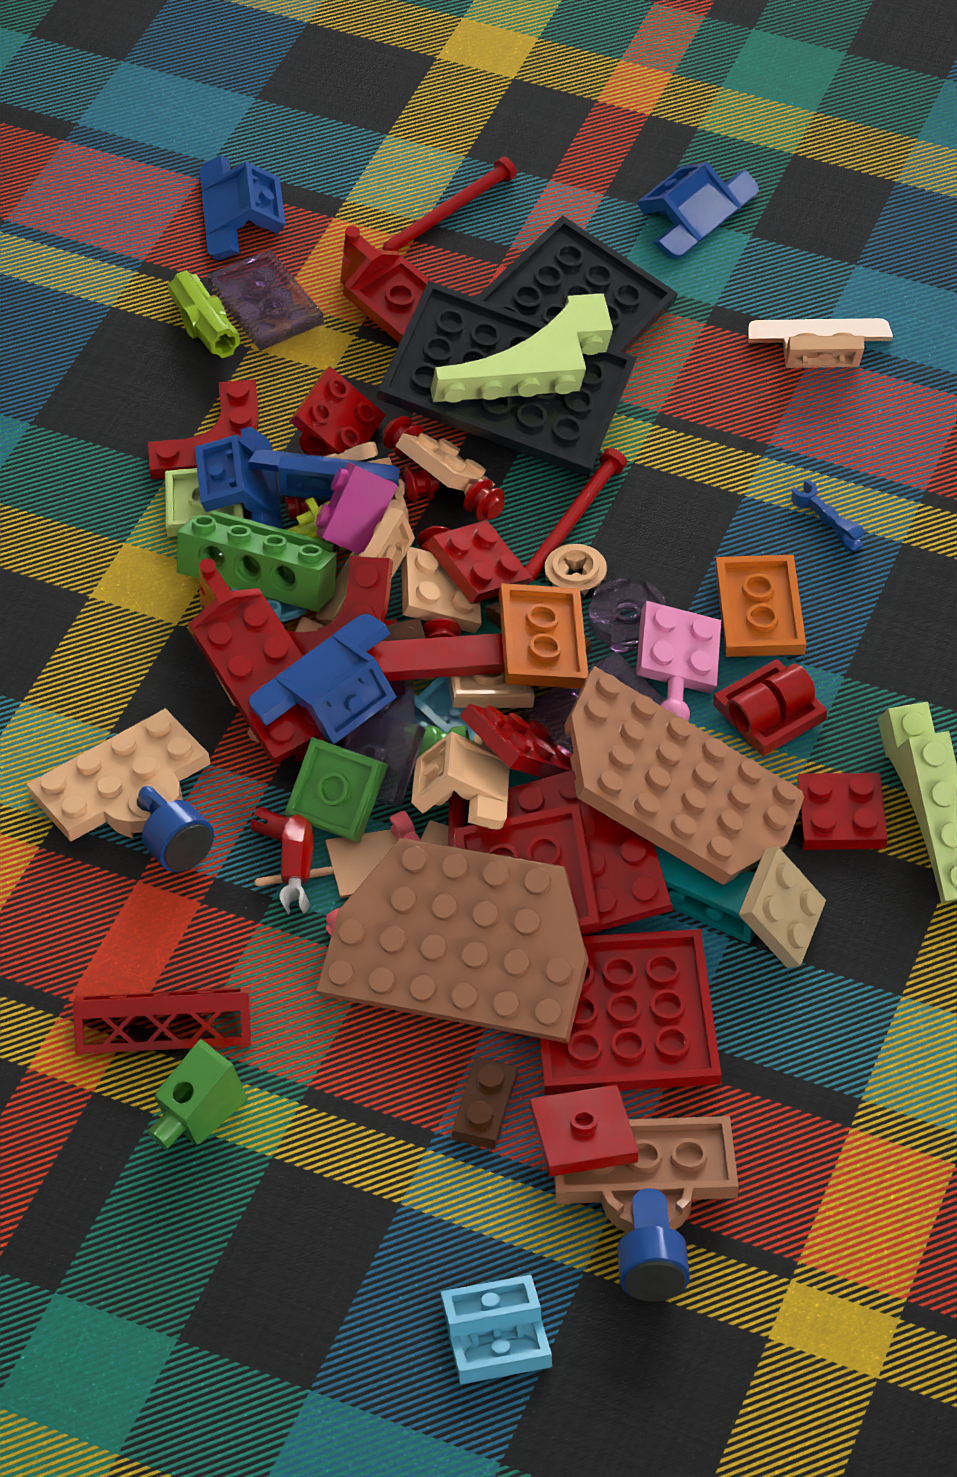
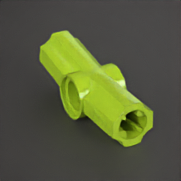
[168,270,241,358]

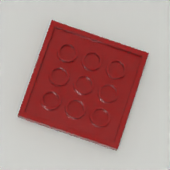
[467,770,673,936]
[539,929,721,1095]

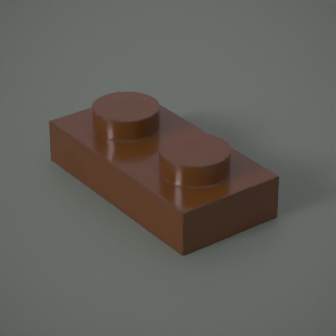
[452,1057,518,1150]

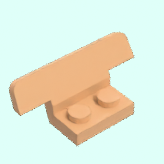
[748,318,893,368]
[316,498,415,626]
[411,732,509,830]

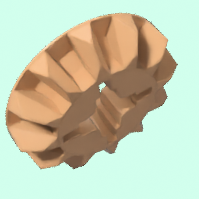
[545,544,607,596]

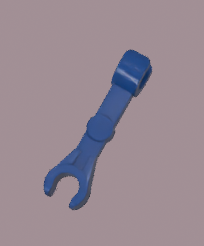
[791,480,864,552]

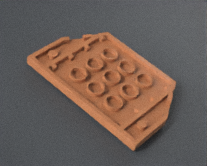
[564,666,804,885]
[316,838,589,1043]

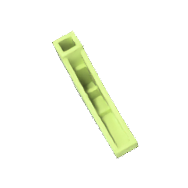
[431,293,613,403]
[878,702,957,904]

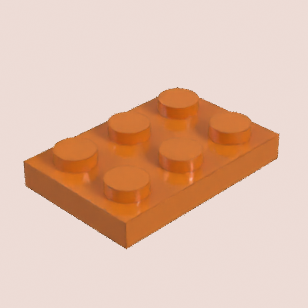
[715,555,806,657]
[499,583,588,689]

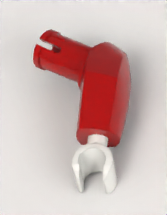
[250,807,314,914]

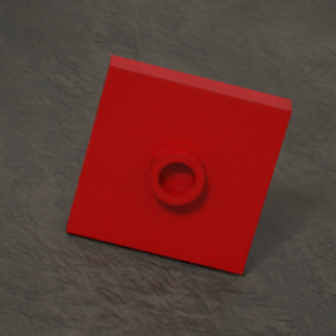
[530,1085,639,1177]

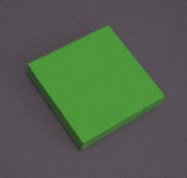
[284,737,388,843]

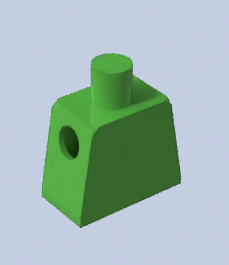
[147,1039,248,1150]

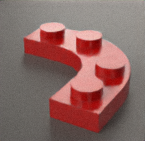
[148,379,259,480]
[287,556,393,656]

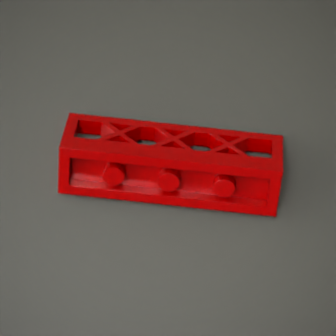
[73,987,251,1054]

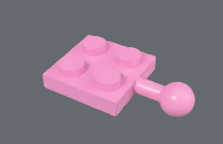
[636,601,721,721]

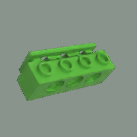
[177,511,337,612]

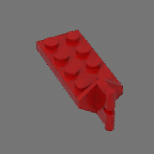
[340,226,433,343]
[188,558,324,765]

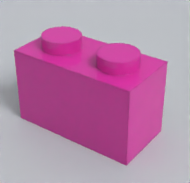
[315,462,397,554]

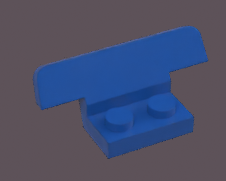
[200,155,286,260]
[637,162,759,259]
[195,427,283,529]
[248,450,400,501]
[249,614,396,744]

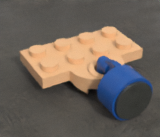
[26,708,214,872]

